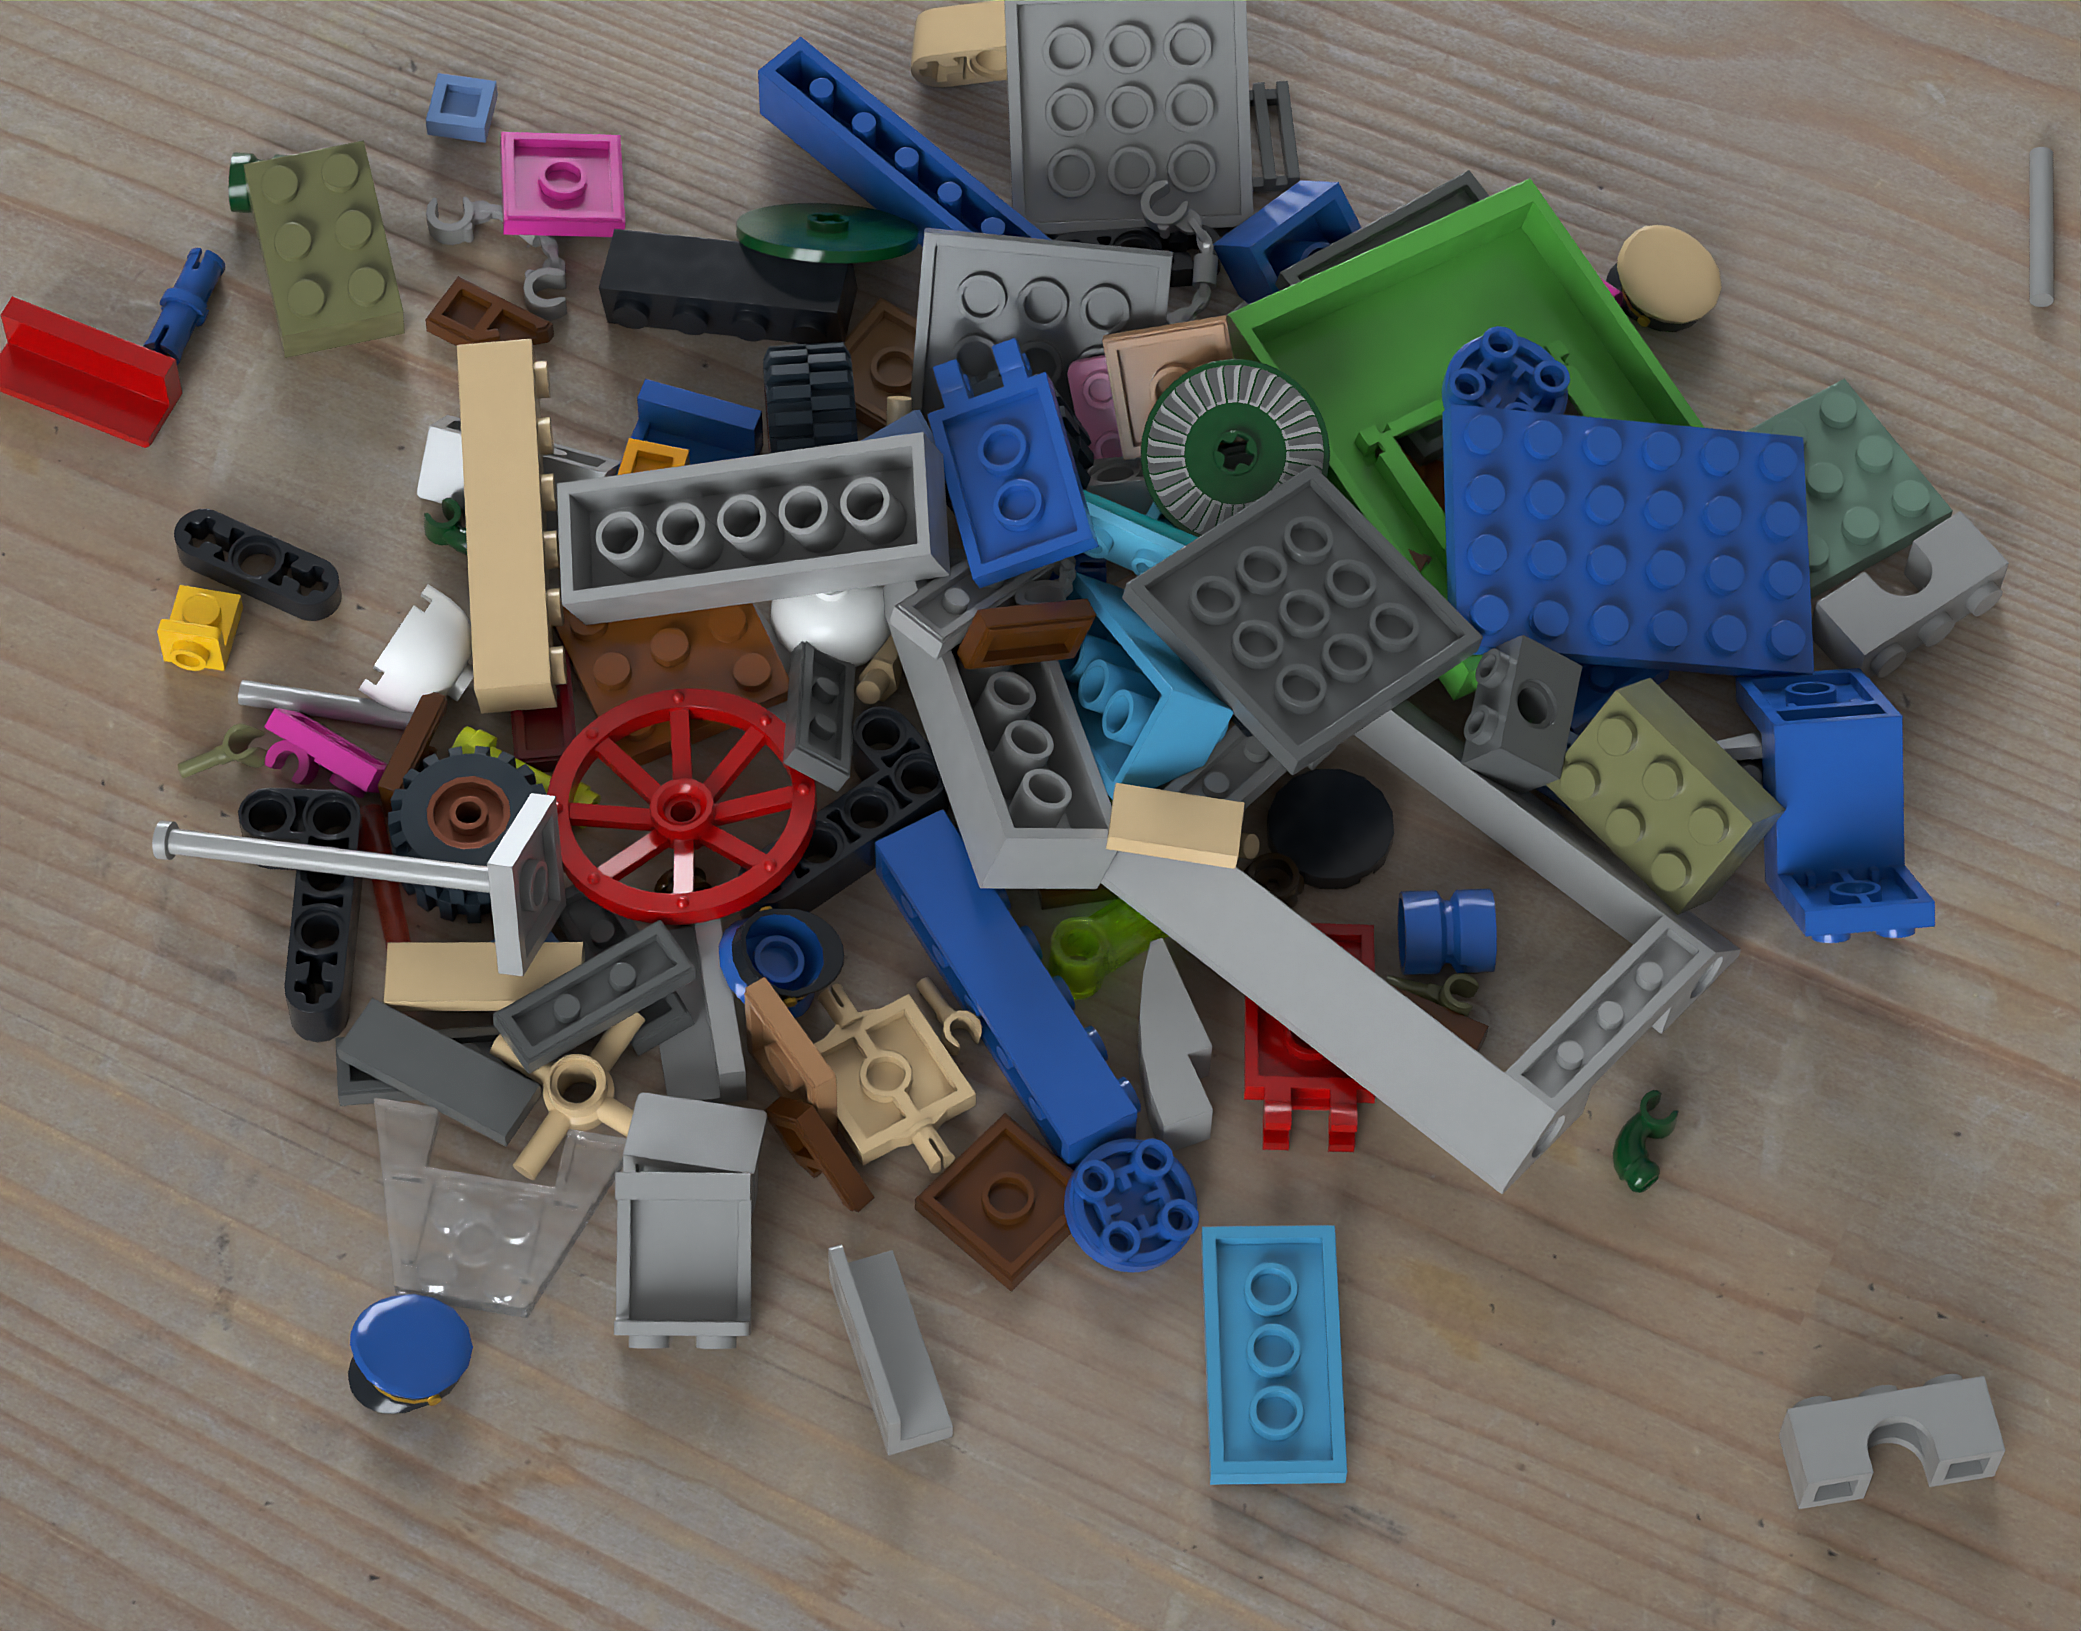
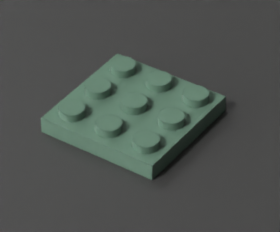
[1745,378,1953,599]

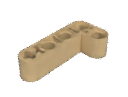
[910,0,1007,87]

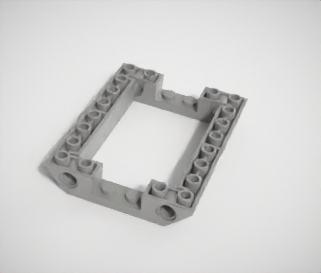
[1100,700,1741,1194]

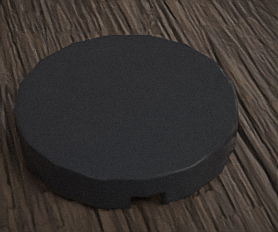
[1267,769,1394,889]

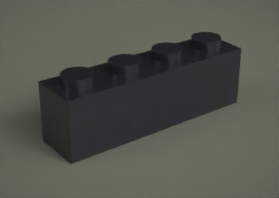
[599,229,858,344]

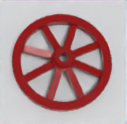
[547,688,817,925]

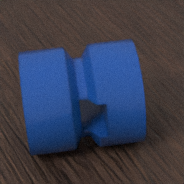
[1397,889,1497,975]

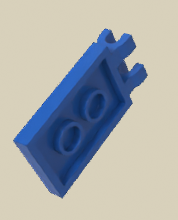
[927,338,1099,589]

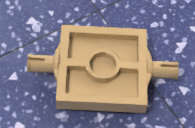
[814,984,976,1173]

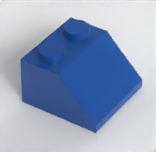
[1213,180,1362,304]

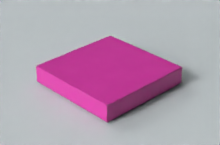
[500,132,625,237]

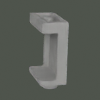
[614,1172,753,1349]

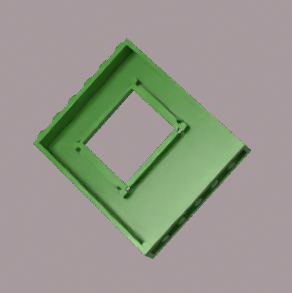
[1227,178,1705,701]

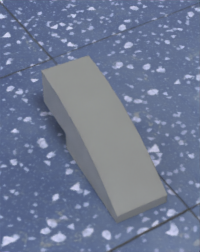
[1138,938,1213,1152]

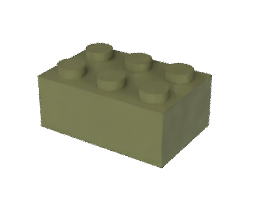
[243,140,405,358]
[1546,678,1786,915]

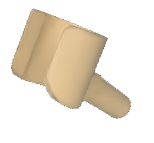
[916,977,982,1055]

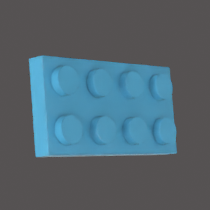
[1201,1225,1347,1485]

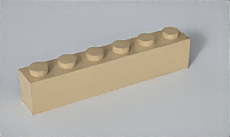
[457,339,567,714]

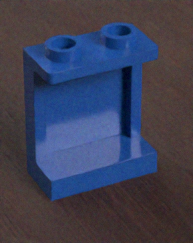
[615,379,764,475]

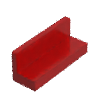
[0,296,182,448]

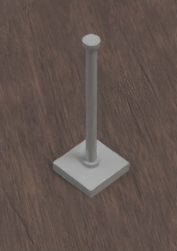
[152,793,566,976]

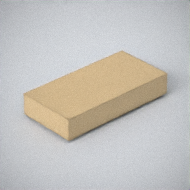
[1106,783,1245,869]

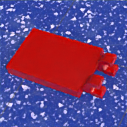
[1244,923,1376,1152]

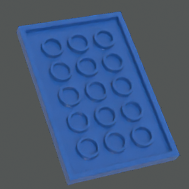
[1442,404,1814,677]

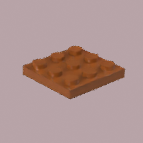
[554,603,789,766]

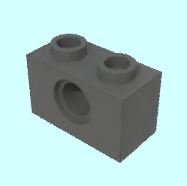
[1461,635,1582,795]

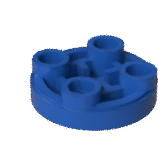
[1442,326,1570,414]
[1064,1138,1199,1272]

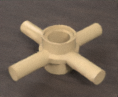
[490,1012,645,1180]

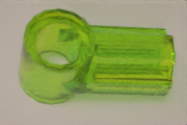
[1047,898,1169,999]

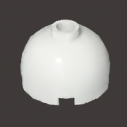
[359,584,474,713]
[770,585,891,667]

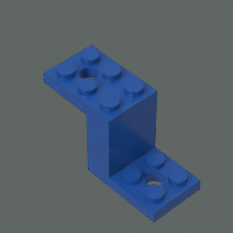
[1735,668,1935,943]

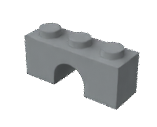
[1812,511,2009,678]
[1779,1374,2005,1509]

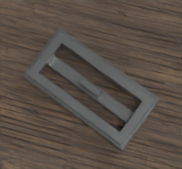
[1249,81,1300,192]

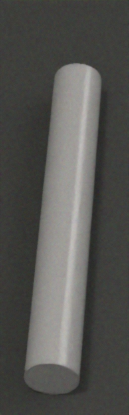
[2029,147,2054,307]
[238,680,413,730]

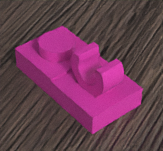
[264,708,388,798]

